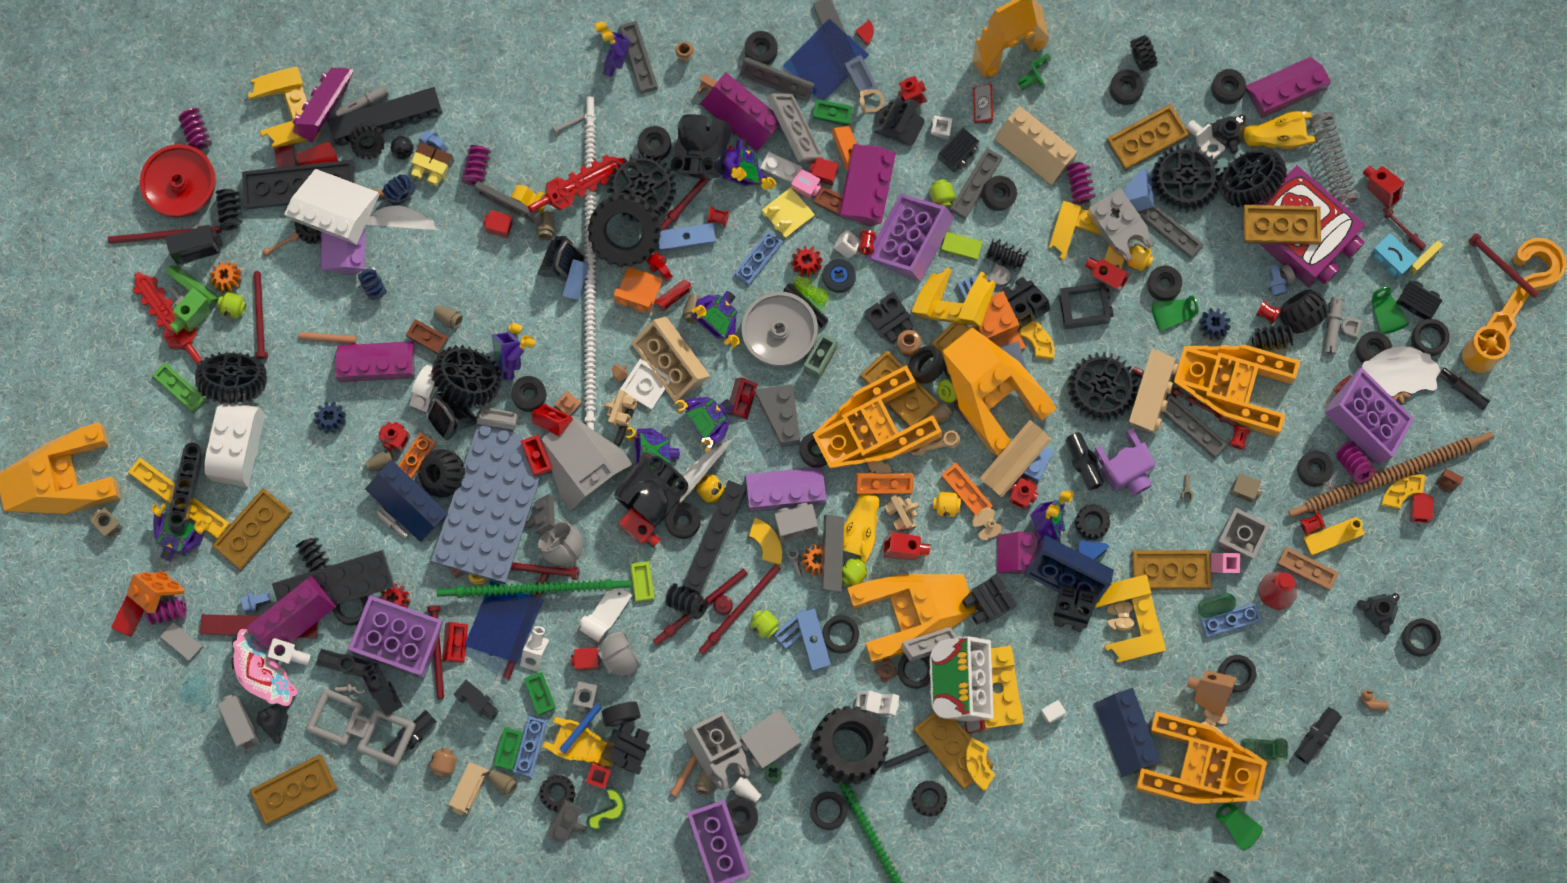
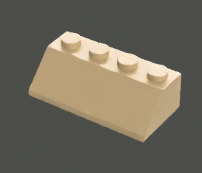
[994,106,1077,186]
[631,317,710,402]
[1129,348,1179,434]

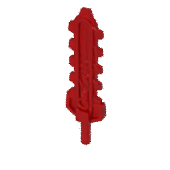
[528,154,623,212]
[133,272,202,365]

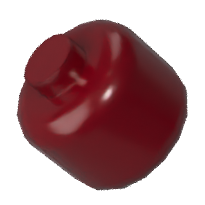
[714,595,733,616]

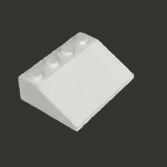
[285,169,380,245]

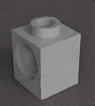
[573,681,598,713]

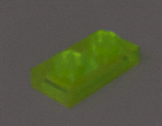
[793,276,829,307]

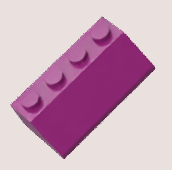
[1246,57,1331,119]
[292,68,354,143]
[699,72,780,151]
[839,144,896,227]
[335,341,415,382]
[247,576,336,654]

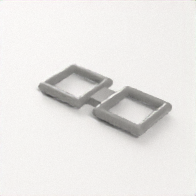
[306,689,415,766]

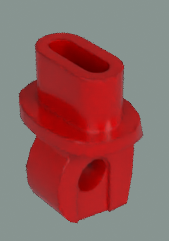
[646,252,673,281]

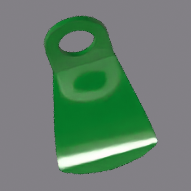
[1371,286,1409,334]
[1152,295,1198,331]
[1216,803,1263,850]

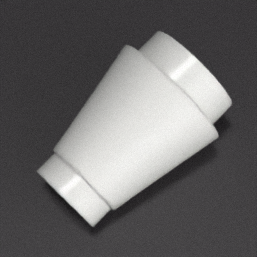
[731,776,761,804]

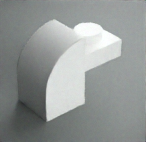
[410,365,438,412]
[855,690,899,717]

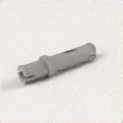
[334,85,389,116]
[1324,297,1343,355]

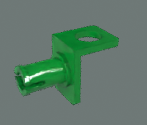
[1017,53,1051,90]

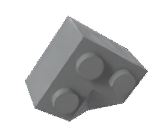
[775,503,818,543]
[1216,507,1270,559]

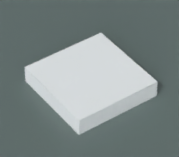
[620,359,670,410]

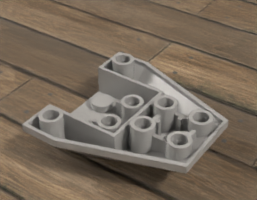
[541,416,633,511]

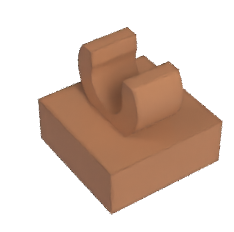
[698,74,717,95]
[554,391,582,416]

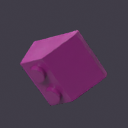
[997,532,1038,574]

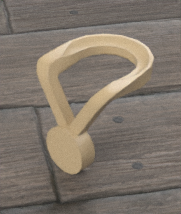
[860,89,884,113]

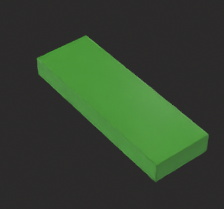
[165,265,219,305]
[152,362,206,414]

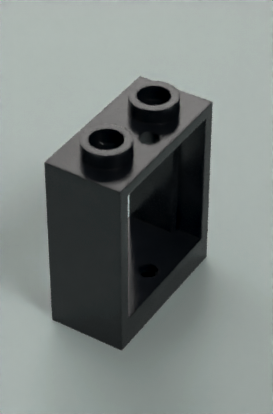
[165,225,223,265]
[1058,282,1113,329]

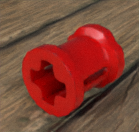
[707,206,730,227]
[857,230,877,255]
[1256,301,1281,324]
[1228,426,1250,450]
[1300,513,1325,536]

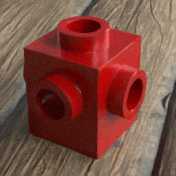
[898,75,928,107]
[378,422,411,453]
[1009,478,1038,511]

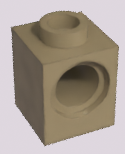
[1230,473,1262,503]
[90,507,123,540]

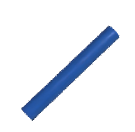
[559,703,602,754]

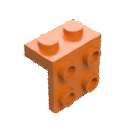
[614,267,662,313]
[126,571,185,613]

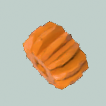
[209,260,242,293]
[801,544,823,577]

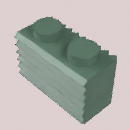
[804,333,838,379]

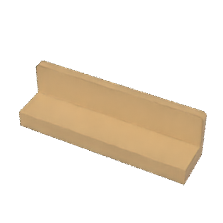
[980,420,1052,497]

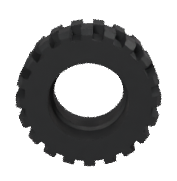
[587,193,661,268]
[810,706,889,785]

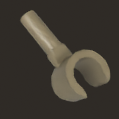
[1181,474,1194,500]

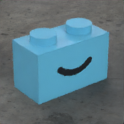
[1372,233,1418,279]

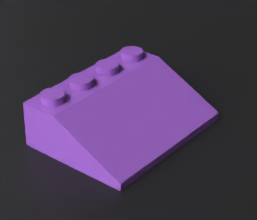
[866,194,954,282]
[1325,367,1414,465]
[348,595,443,679]

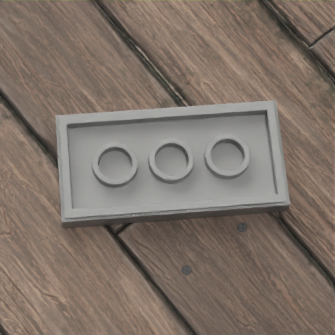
[767,94,824,162]

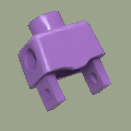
[1094,428,1155,496]

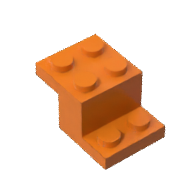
[975,291,1026,351]

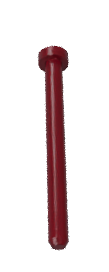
[1468,233,1539,298]
[253,271,268,360]
[511,562,580,580]
[427,606,444,700]

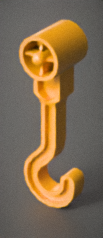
[1462,238,1566,373]

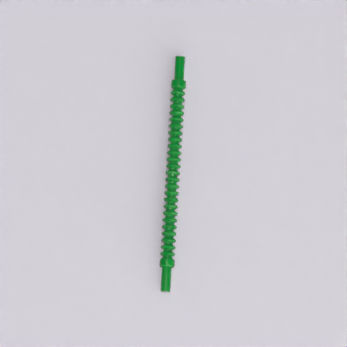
[437,579,632,598]
[836,781,904,883]

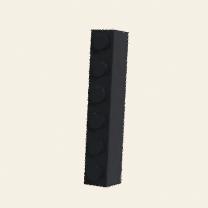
[327,87,443,146]
[683,480,747,595]

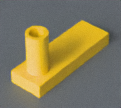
[1303,517,1365,556]

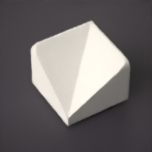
[931,116,952,140]
[834,230,861,259]
[1040,701,1066,725]

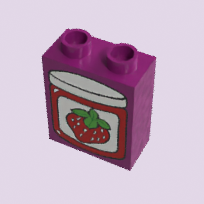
[1241,165,1366,288]

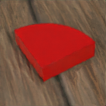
[855,20,874,46]

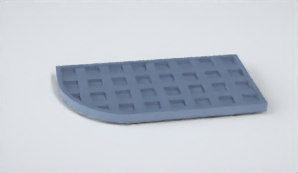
[431,424,539,584]

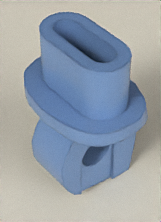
[419,130,448,152]
[1268,265,1288,296]
[241,592,271,612]

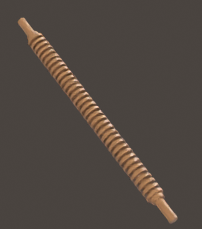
[1288,432,1494,518]

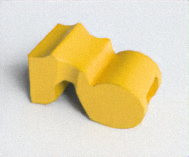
[510,185,546,215]

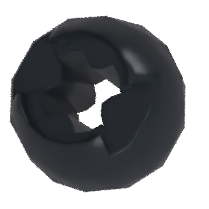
[390,136,414,160]

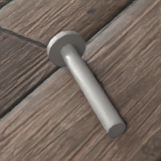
[552,115,585,136]

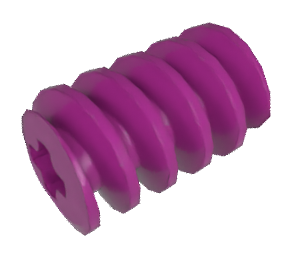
[178,108,212,150]
[461,145,492,186]
[1066,162,1096,204]
[1336,441,1376,484]
[144,595,187,625]

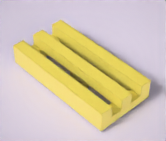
[1409,241,1443,275]

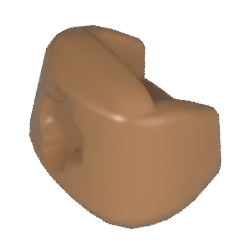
[611,364,630,382]

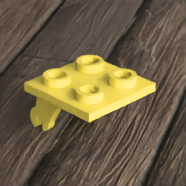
[762,187,815,238]

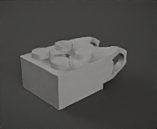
[1087,188,1154,262]
[683,711,750,790]

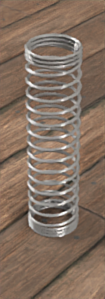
[1309,111,1359,205]

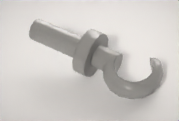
[335,684,366,695]

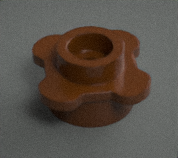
[874,659,898,683]

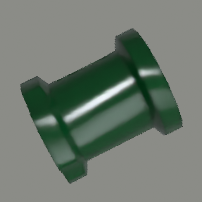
[764,764,782,783]

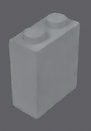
[218,695,261,751]
[740,710,802,771]

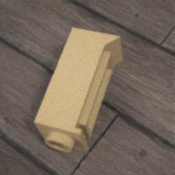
[449,762,490,816]

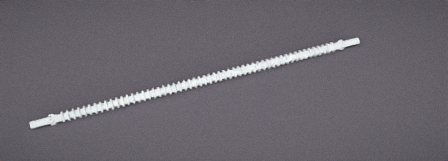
[584,96,596,430]

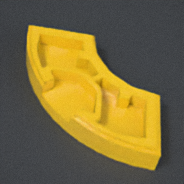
[1019,321,1055,360]
[1381,475,1426,509]
[749,518,782,566]
[966,737,995,792]

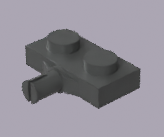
[526,494,555,535]
[546,800,587,844]

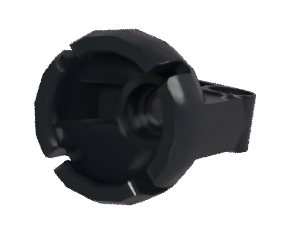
[670,114,731,179]
[614,452,689,527]

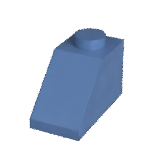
[1125,168,1154,212]
[1020,447,1054,485]

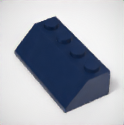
[365,460,448,542]
[1024,535,1114,606]
[1094,687,1161,777]

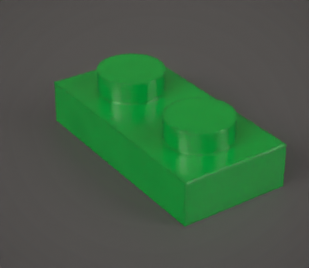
[813,99,853,126]
[524,672,556,716]
[494,727,524,771]

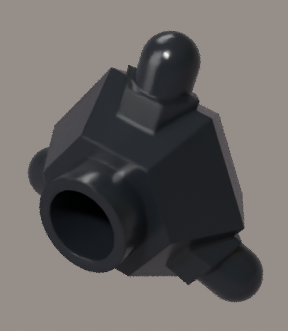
[1205,114,1246,154]
[1357,593,1400,635]
[257,703,290,744]

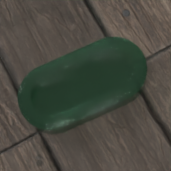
[1198,593,1236,618]

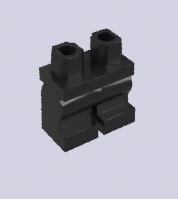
[1000,277,1051,329]
[863,291,913,344]
[962,573,1017,625]
[1052,584,1097,632]
[362,663,403,716]
[453,679,499,721]
[600,721,650,775]

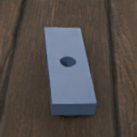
[659,223,716,251]
[734,231,783,286]
[1200,603,1262,638]
[796,608,831,670]
[513,716,548,778]

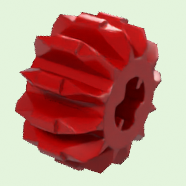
[791,245,823,278]
[377,583,411,608]

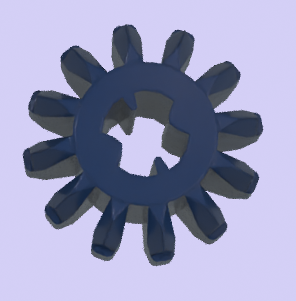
[382,174,416,205]
[358,267,386,301]
[1198,308,1231,340]
[314,402,346,434]

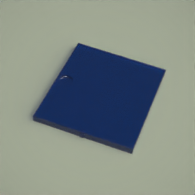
[783,18,869,100]
[464,582,544,664]

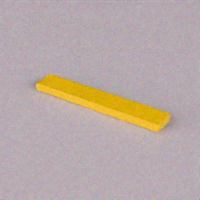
[128,458,230,539]

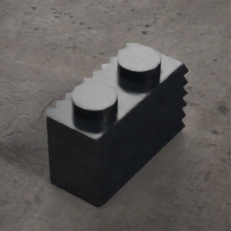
[937,127,980,173]
[1396,280,1443,320]

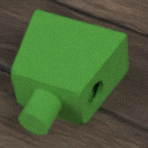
[169,288,211,334]

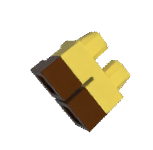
[411,142,454,187]

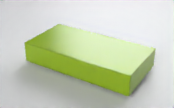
[941,232,983,261]
[630,561,655,603]

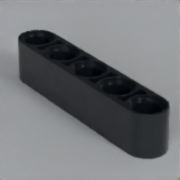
[168,442,202,535]

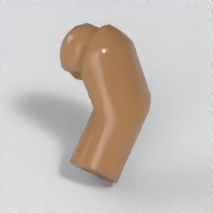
[1361,689,1388,711]

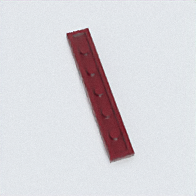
[200,614,319,639]

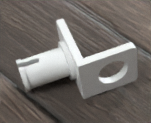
[1186,120,1225,160]
[520,626,549,671]
[267,638,310,666]

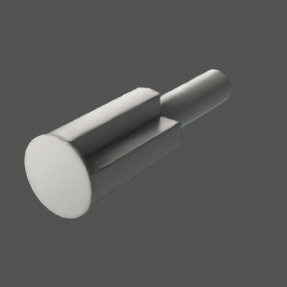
[375,507,408,539]

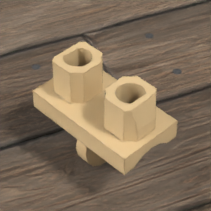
[603,390,637,429]
[885,495,919,531]

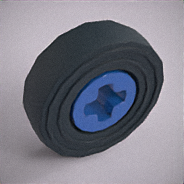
[822,259,856,293]

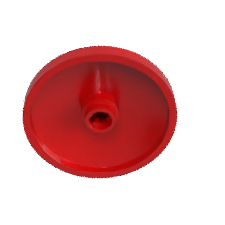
[140,144,216,218]

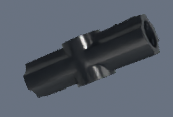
[1065,432,1104,491]
[316,649,378,678]
[1294,707,1342,764]
[382,710,438,757]

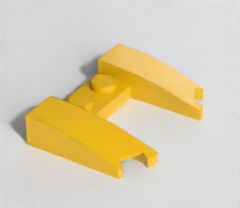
[248,67,320,148]
[1049,201,1130,272]
[911,268,996,327]
[1095,574,1166,663]

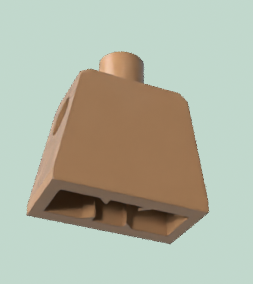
[1186,670,1237,717]

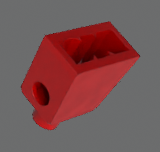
[1362,165,1404,209]
[1085,257,1130,290]
[617,508,661,548]
[883,532,930,560]

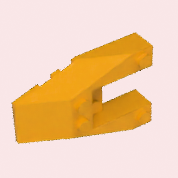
[972,0,1049,78]
[942,327,1057,456]
[1174,345,1300,438]
[813,365,943,469]
[0,423,121,515]
[847,574,976,665]
[1134,711,1267,804]

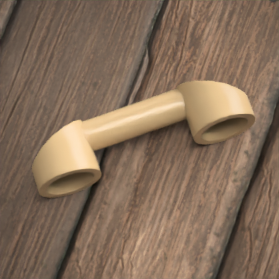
[910,430,960,456]

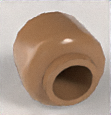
[897,330,922,358]
[429,748,457,778]

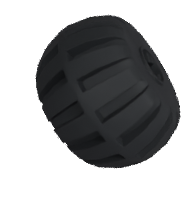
[1280,290,1327,333]
[419,449,465,497]

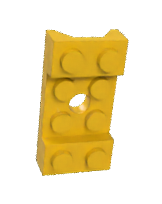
[985,646,1024,730]

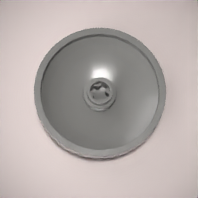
[742,292,818,367]

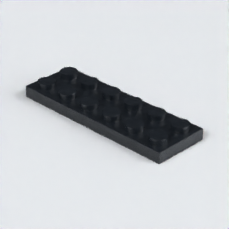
[242,160,356,209]
[272,549,395,605]

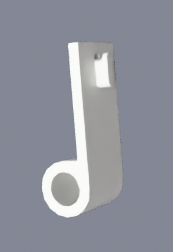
[579,588,633,643]

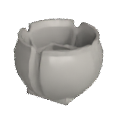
[538,521,584,568]
[598,631,642,676]

